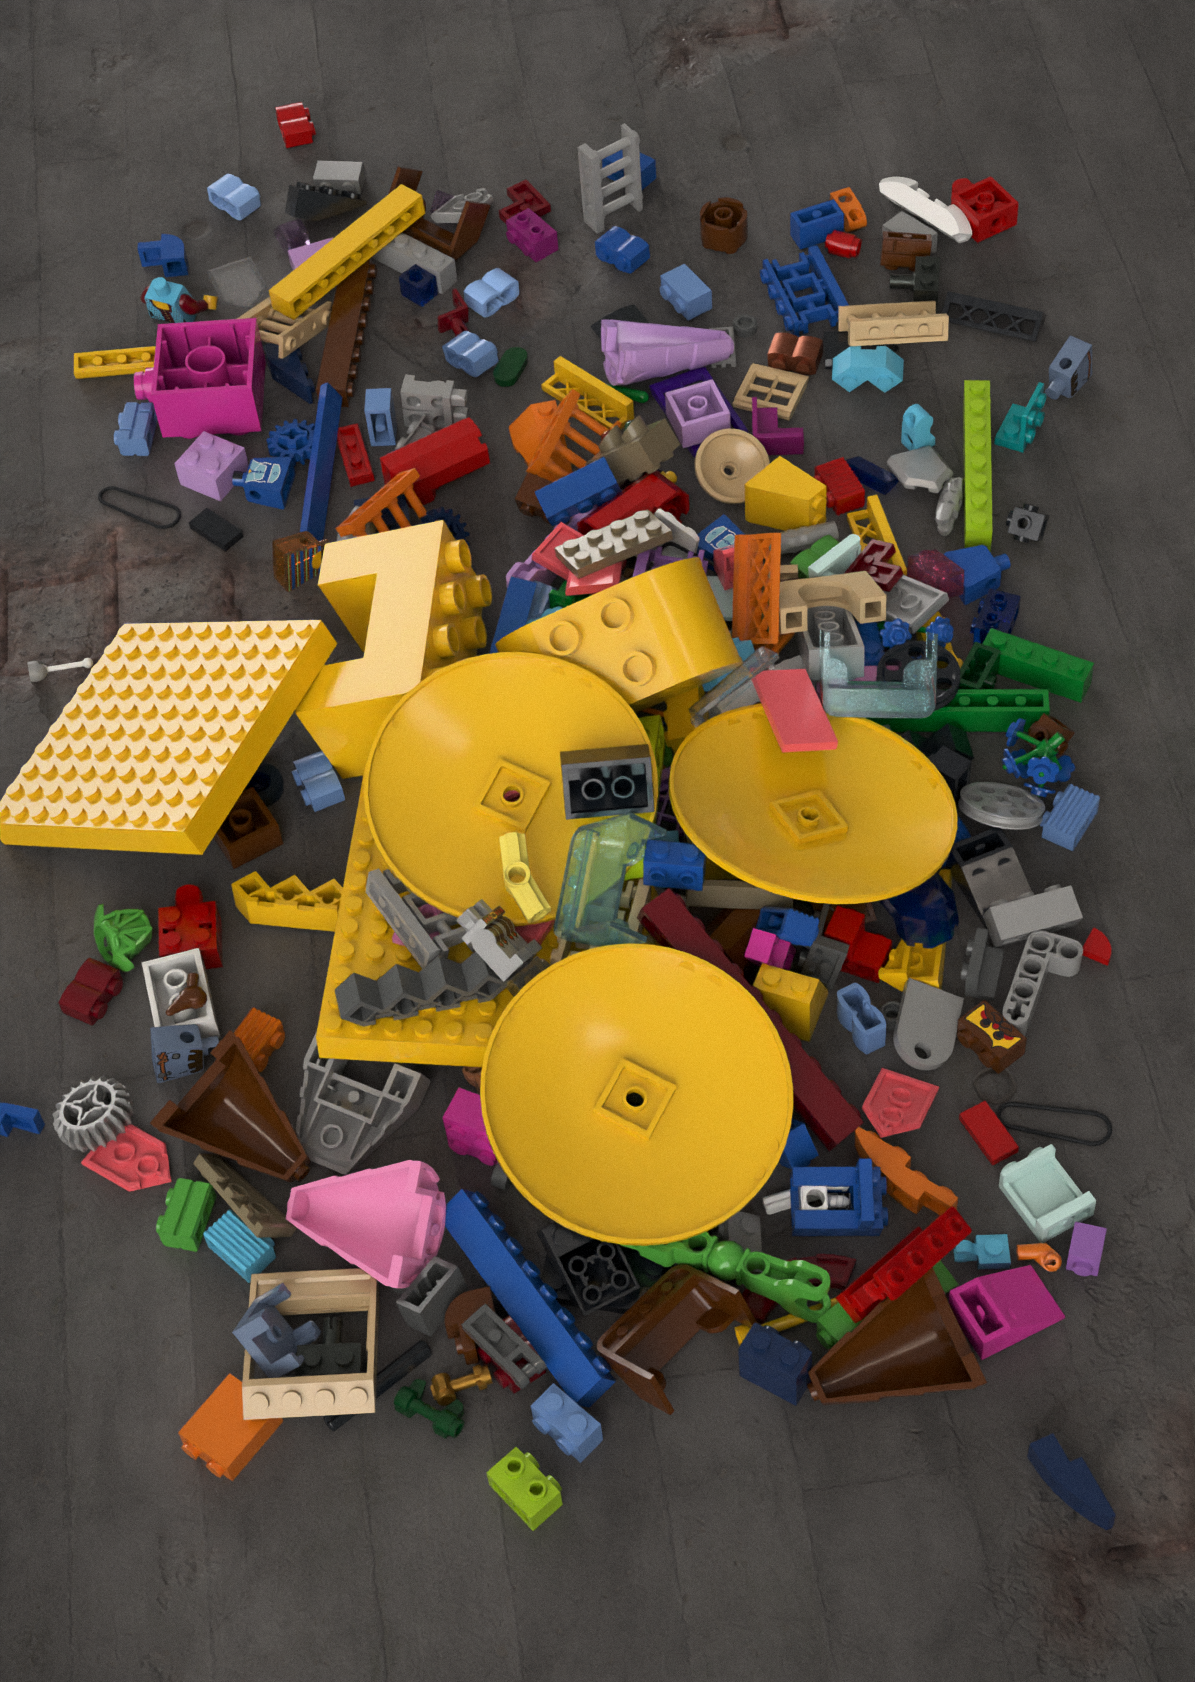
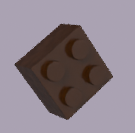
[213,787,283,869]

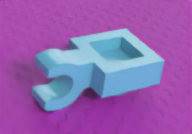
[953,1234,1011,1269]

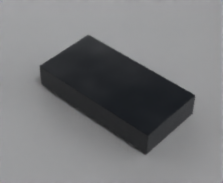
[188,508,244,552]

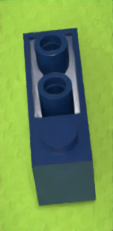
[262,343,315,404]

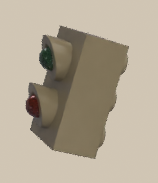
[585,415,680,486]

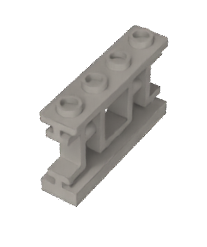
[365,868,475,969]

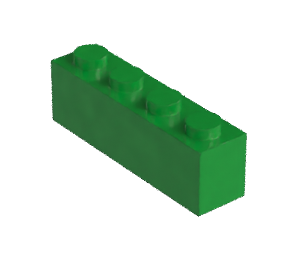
[983,628,1094,703]

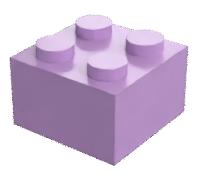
[665,379,731,448]
[174,431,249,501]

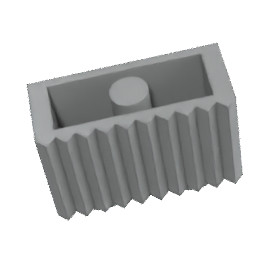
[313,161,366,194]

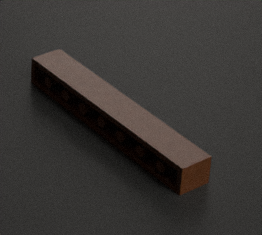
[316,257,377,407]

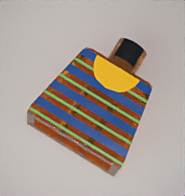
[272,531,330,592]

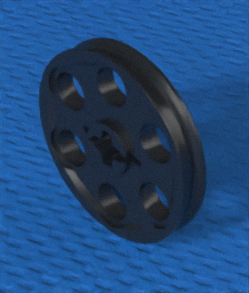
[876,641,960,713]

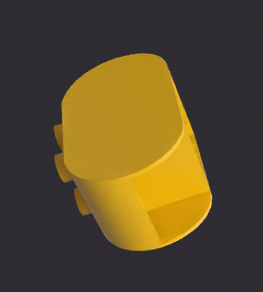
[495,557,743,714]

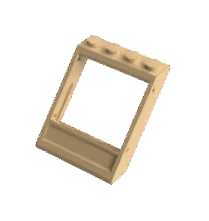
[242,1268,379,1420]

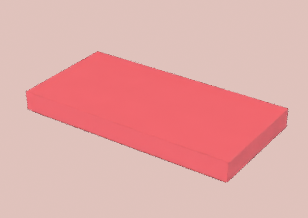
[751,669,838,752]

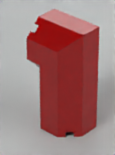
[380,417,490,508]
[577,470,690,535]

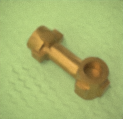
[430,1364,493,1406]

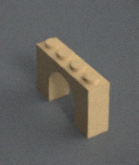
[762,571,886,634]

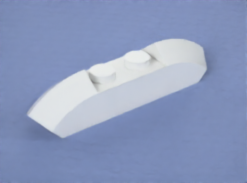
[879,177,972,243]

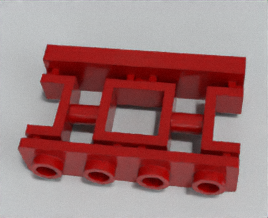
[835,1206,972,1323]

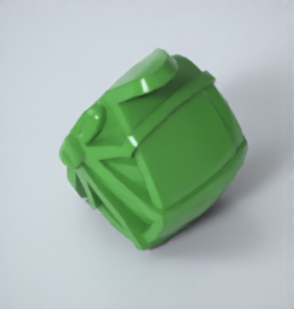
[93,904,153,972]

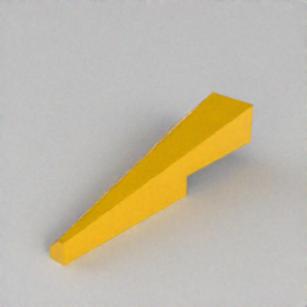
[878,869,952,992]

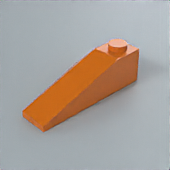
[509,400,573,482]

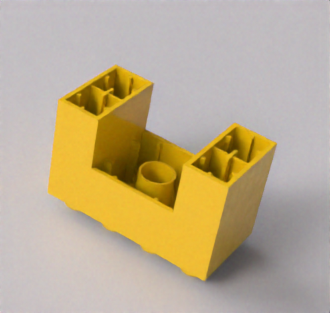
[295,520,492,779]

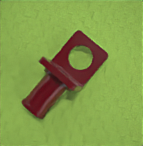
[437,288,472,336]

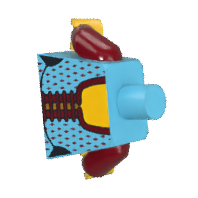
[141,277,218,323]

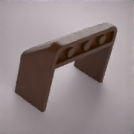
[389,167,491,261]
[596,1264,758,1415]

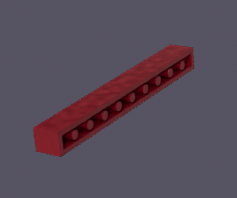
[637,888,864,1152]

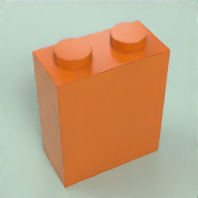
[178,1373,283,1481]

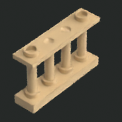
[237,297,332,359]
[838,301,949,346]

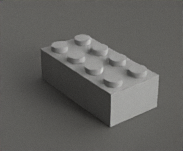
[794,606,864,682]

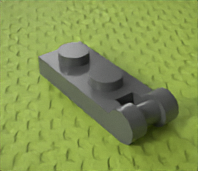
[461,1303,547,1389]

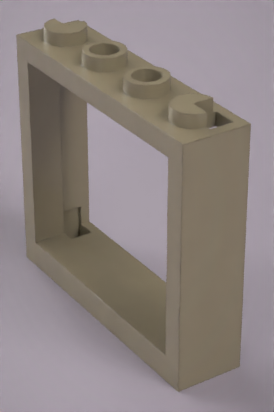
[684,832,794,909]

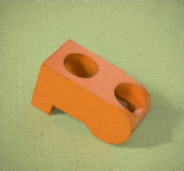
[830,187,867,233]

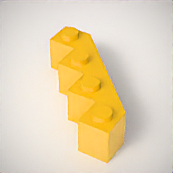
[231,871,343,932]

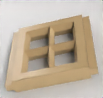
[733,363,809,420]

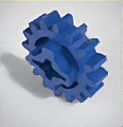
[266,419,315,466]

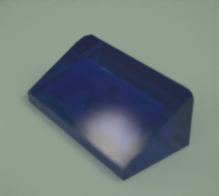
[846,456,899,495]

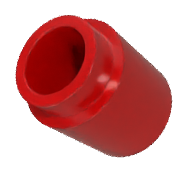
[825,230,862,259]

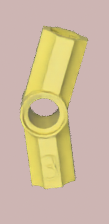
[499,832,551,923]

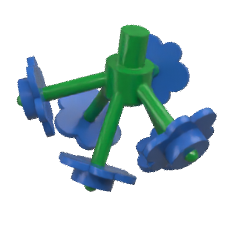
[1001,718,1075,797]

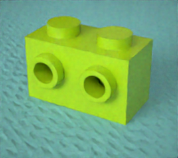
[486,1447,563,1531]

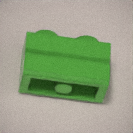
[156,1178,217,1252]

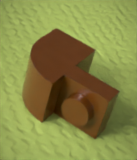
[445,1286,495,1365]

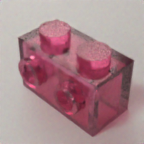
[907,549,964,598]

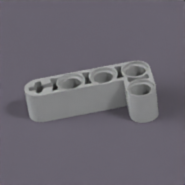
[1002,930,1083,1036]

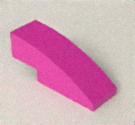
[744,928,796,971]

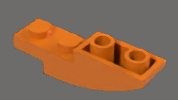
[855,1126,958,1215]

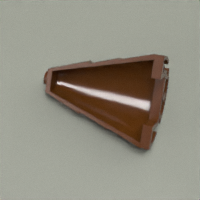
[150,1030,311,1183]
[806,1267,987,1405]

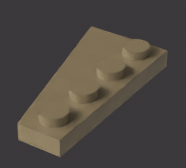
[193,1154,297,1238]

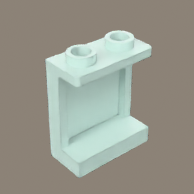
[999,1144,1096,1243]

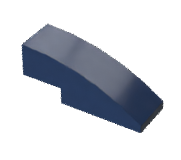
[1027,1433,1116,1530]

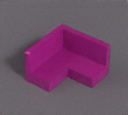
[752,397,804,455]

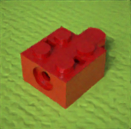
[951,176,1019,243]
[158,884,223,969]

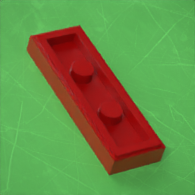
[337,423,375,487]

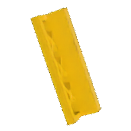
[541,356,634,430]
[847,495,907,576]

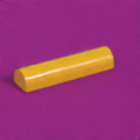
[74,346,156,379]

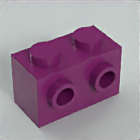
[506,208,559,262]

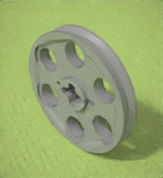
[958,782,1045,830]

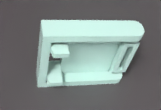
[808,534,861,578]

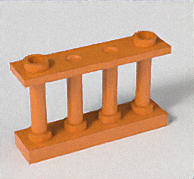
[526,389,622,479]
[336,468,439,537]

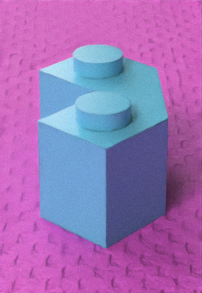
[832,346,904,393]

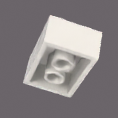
[142,948,221,1038]

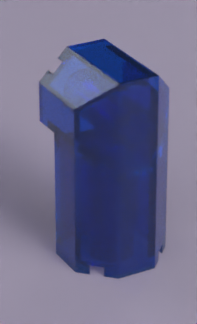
[879,872,959,949]

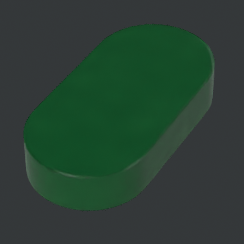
[493,347,528,387]

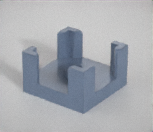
[232,1283,321,1378]

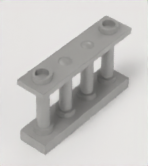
[578,123,643,233]

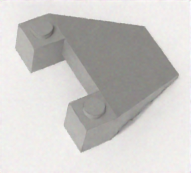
[296,1032,431,1175]

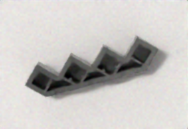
[335,951,511,1027]

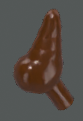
[166,973,207,1016]

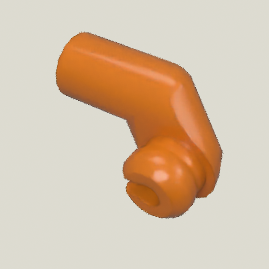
[1016,1243,1062,1272]

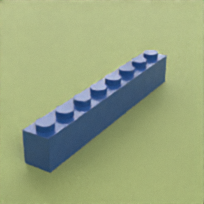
[445,1189,616,1408]

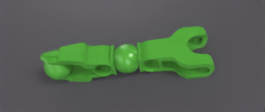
[619,1232,831,1323]

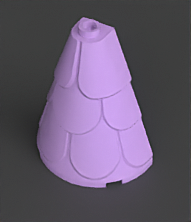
[601,320,734,386]

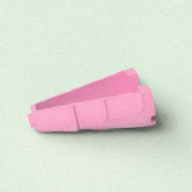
[285,1160,446,1289]

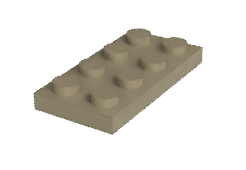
[554,509,673,579]

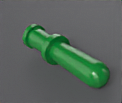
[602,381,649,403]

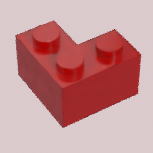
[825,906,892,983]

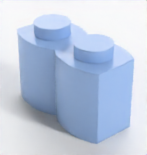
[207,174,261,220]
[463,268,519,318]

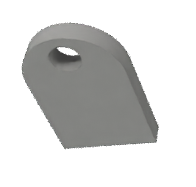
[893,978,964,1070]

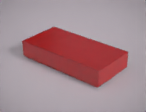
[959,1101,1019,1166]

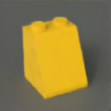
[744,456,827,531]
[753,963,828,1042]

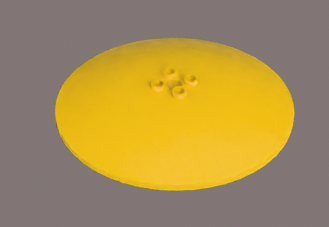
[364,652,658,926]
[668,703,958,904]
[480,943,793,1246]

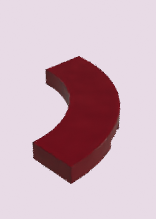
[742,1254,856,1324]

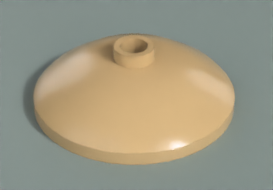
[694,428,770,504]

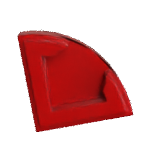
[1083,927,1111,966]

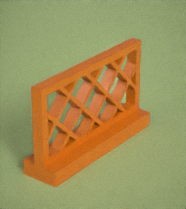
[732,533,781,644]

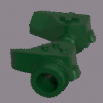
[394,1379,465,1439]

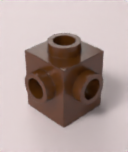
[1024,713,1075,758]

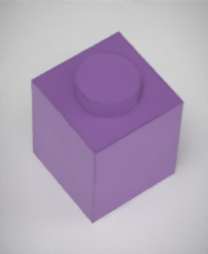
[1066,1222,1107,1276]

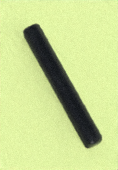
[323,1340,432,1431]

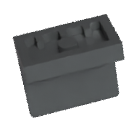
[797,903,849,989]

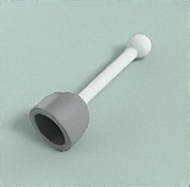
[27,658,93,683]

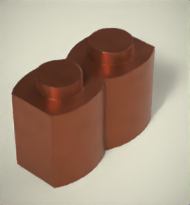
[767,333,823,375]

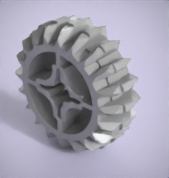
[52,1075,134,1153]

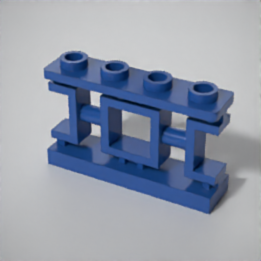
[760,245,849,337]

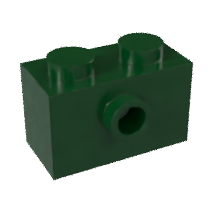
[959,642,1001,689]

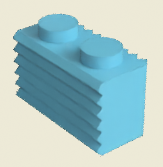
[203,1209,277,1283]

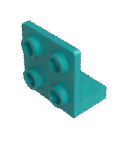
[994,382,1047,453]

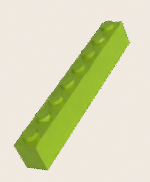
[963,380,993,552]

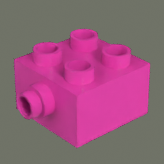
[134,318,266,439]

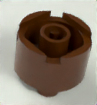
[700,197,748,254]

